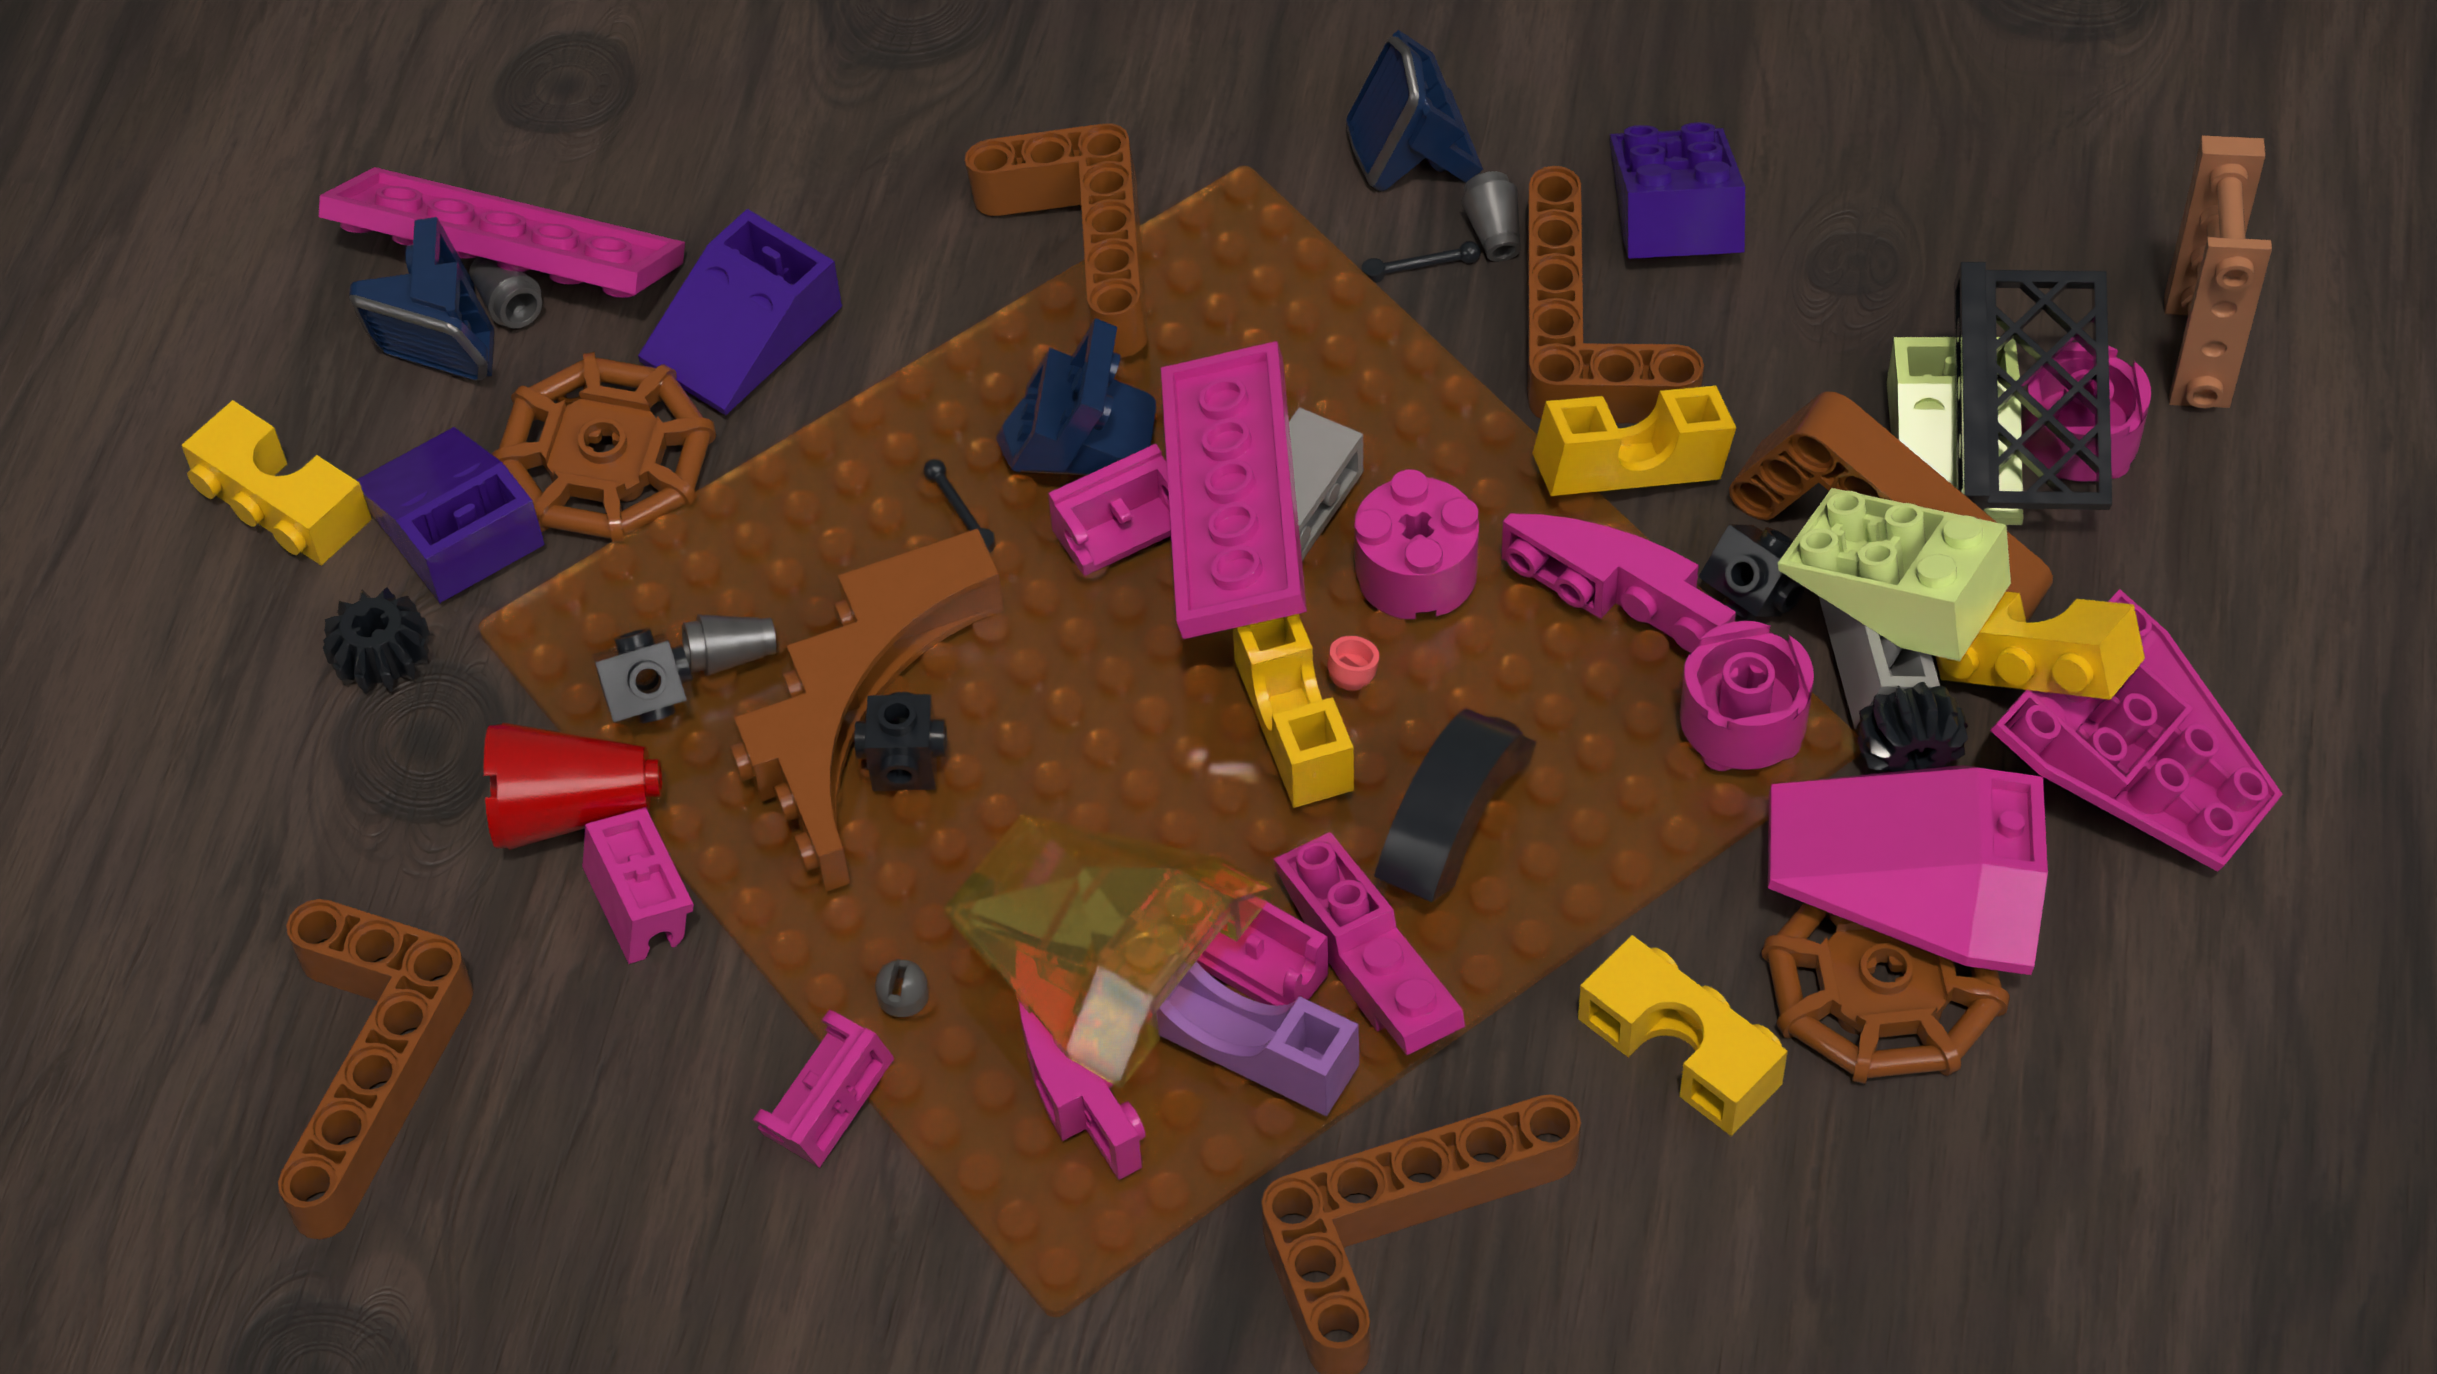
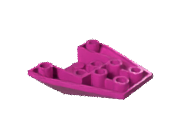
[1990,589,2283,872]
[1768,765,2048,975]

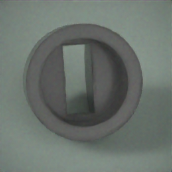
[875,959,929,1017]

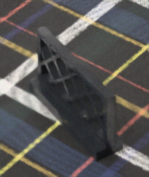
[1954,262,2112,511]

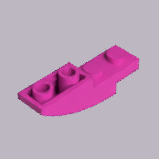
[1501,513,1736,653]
[1274,832,1465,1055]
[1017,923,1146,1180]

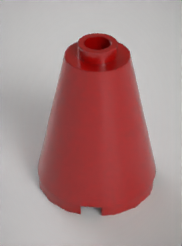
[484,723,663,850]

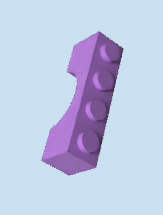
[1091,913,1359,1117]

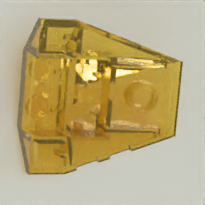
[943,814,1274,1089]

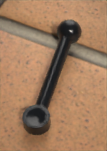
[1362,241,1481,283]
[923,459,996,553]

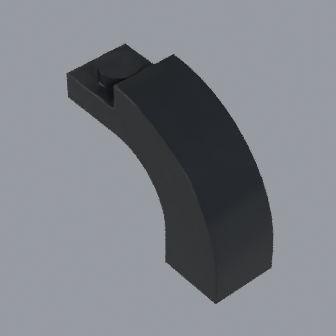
[1374,708,1537,902]

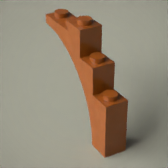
[729,528,1004,892]

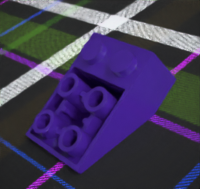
[1610,122,1745,259]
[638,209,842,416]
[356,427,545,603]

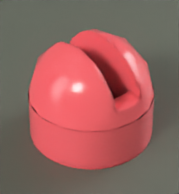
[1327,636,1379,692]

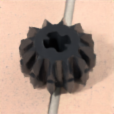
[323,587,430,694]
[1857,682,1968,774]

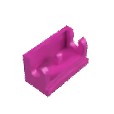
[1048,444,1171,576]
[582,808,693,964]
[1185,874,1328,1006]
[753,1010,895,1168]

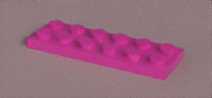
[319,167,685,297]
[1161,341,1307,639]

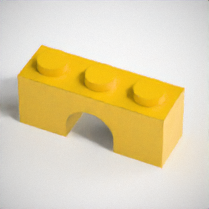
[1532,386,1736,496]
[181,400,372,566]
[1935,592,2145,700]
[1233,614,1354,808]
[1578,935,1788,1136]

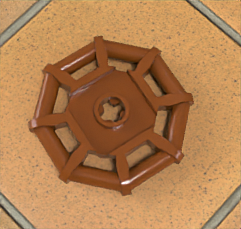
[492,352,716,544]
[1762,903,2010,1084]

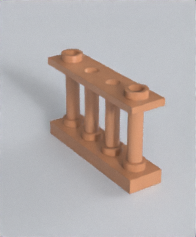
[2164,136,2272,408]

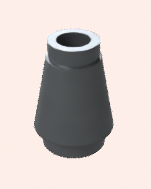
[1461,171,1521,261]
[469,257,542,328]
[682,614,776,676]

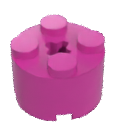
[2021,342,2151,481]
[1354,469,1479,619]
[1680,621,1814,771]

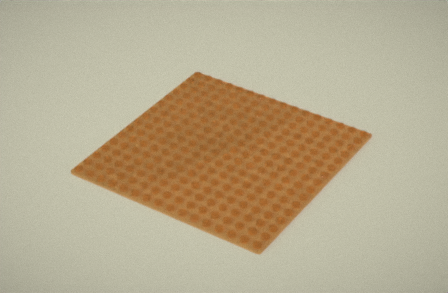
[479,166,1861,1318]

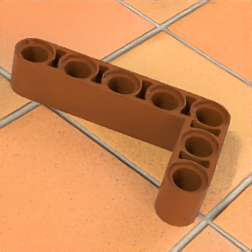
[964,124,1148,358]
[1527,166,1704,423]
[1729,392,2053,623]
[278,899,473,1239]
[1262,1094,1581,1374]

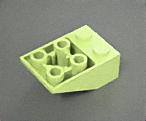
[1887,337,2023,525]
[1778,488,2011,661]

